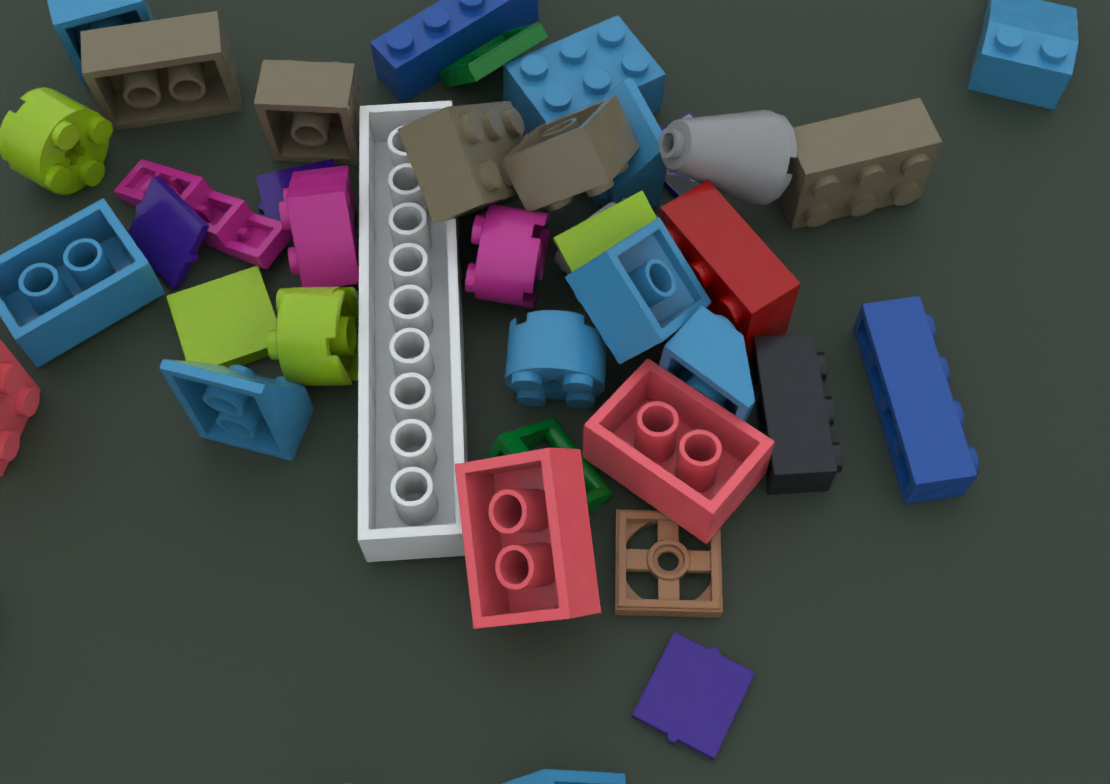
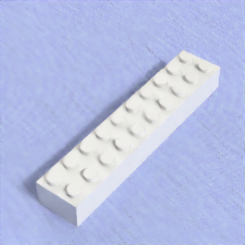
[358,101,468,562]

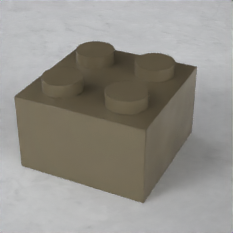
[254,60,364,165]
[501,95,640,212]

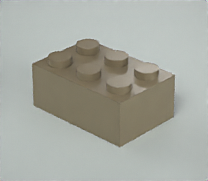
[80,11,242,131]
[778,98,942,230]
[398,101,525,224]

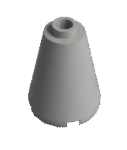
[659,110,798,205]

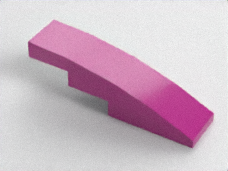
[114,159,293,270]

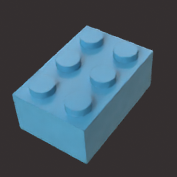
[503,15,666,134]
[0,198,165,368]

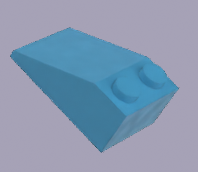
[967,0,1079,110]
[159,359,314,461]

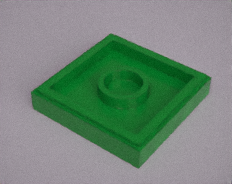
[438,22,548,88]

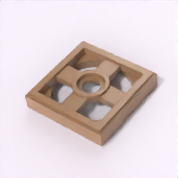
[615,509,723,618]

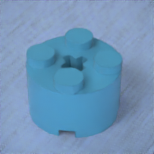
[504,310,608,409]

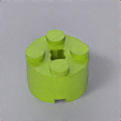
[0,87,113,195]
[267,286,359,386]

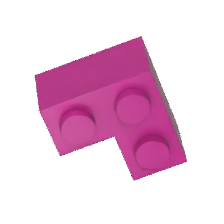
[279,165,359,287]

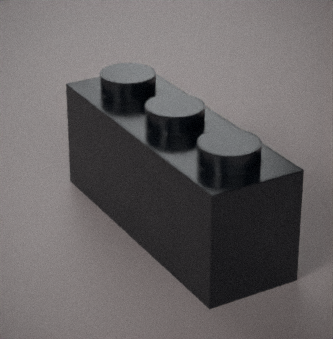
[748,333,843,495]

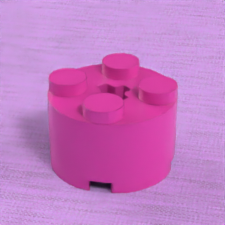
[465,204,550,309]

